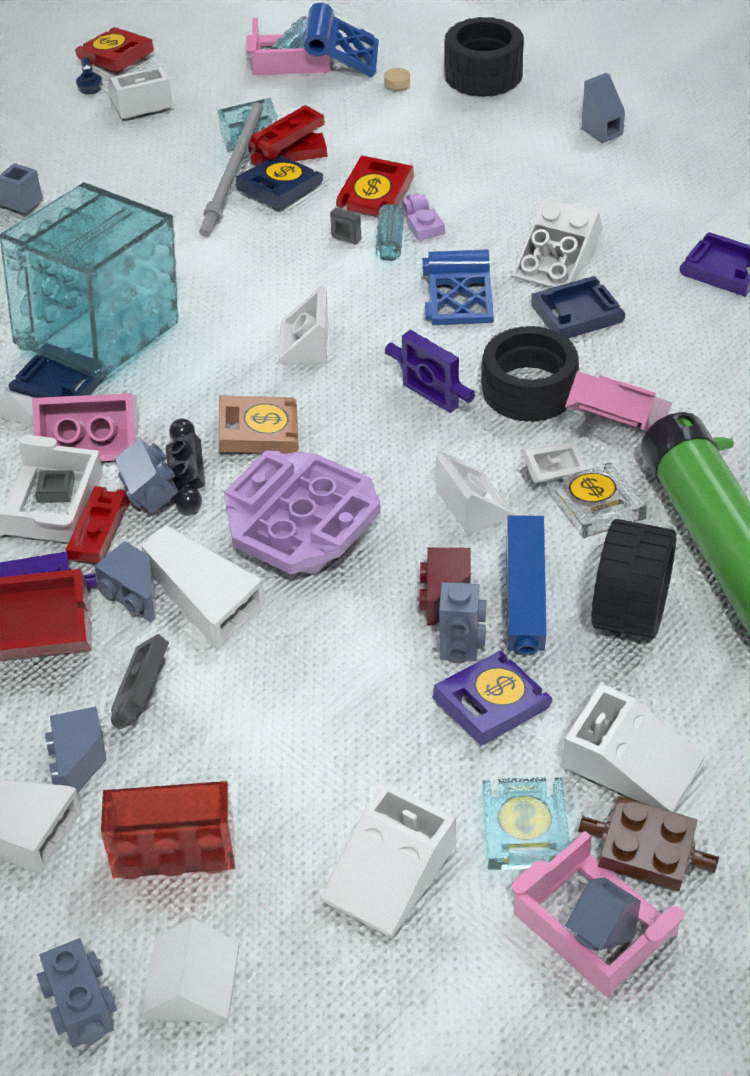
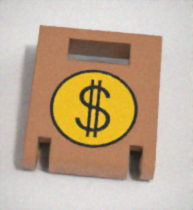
[219,395,299,454]

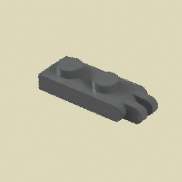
[111,634,169,728]

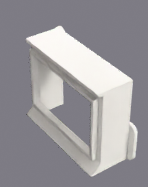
[0,435,102,543]

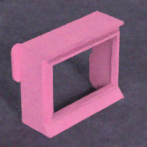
[246,18,331,75]
[565,371,672,431]
[512,831,684,998]

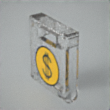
[547,462,647,539]

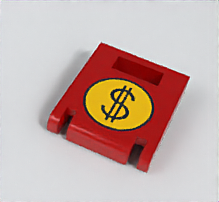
[75,27,154,72]
[336,155,414,219]

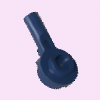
[76,57,102,95]

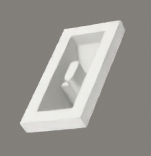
[0,388,35,426]
[522,441,587,483]

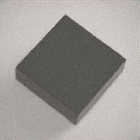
[330,207,362,245]
[35,470,75,503]

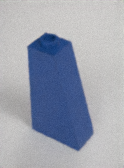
[506,515,547,654]

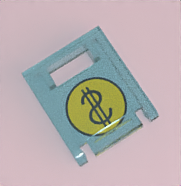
[482,777,570,870]

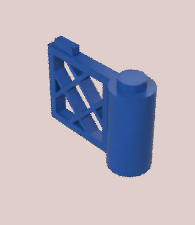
[304,3,379,77]
[422,249,494,325]

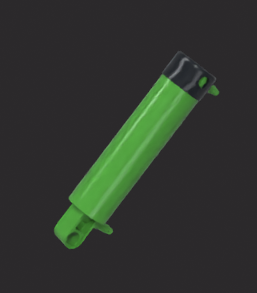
[641,412,750,636]

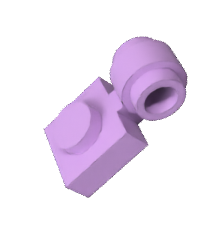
[401,193,445,241]

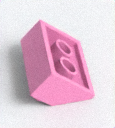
[32,393,139,461]

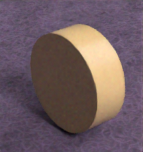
[384,68,410,91]

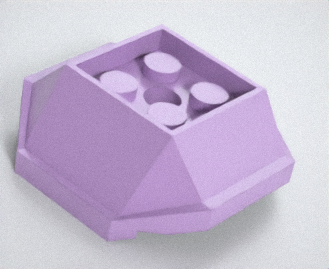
[224,451,381,575]

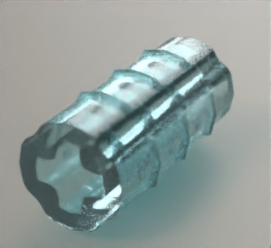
[270,16,307,49]
[375,204,404,261]

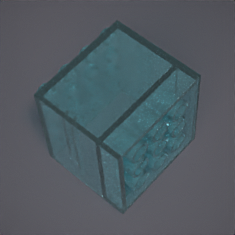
[0,182,179,380]

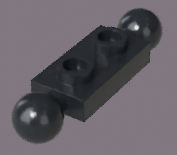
[166,418,205,514]

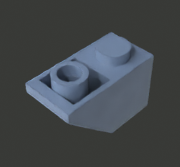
[581,72,625,144]
[0,163,43,214]
[94,541,156,623]
[45,706,107,794]
[565,877,641,951]

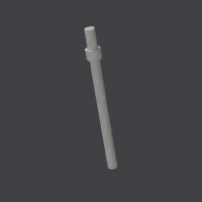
[199,103,264,237]

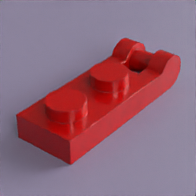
[249,105,325,159]
[248,132,328,166]
[66,486,130,563]

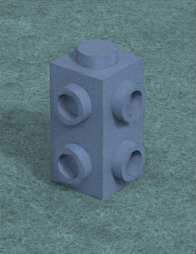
[115,437,178,514]
[439,582,487,662]
[36,938,117,1048]

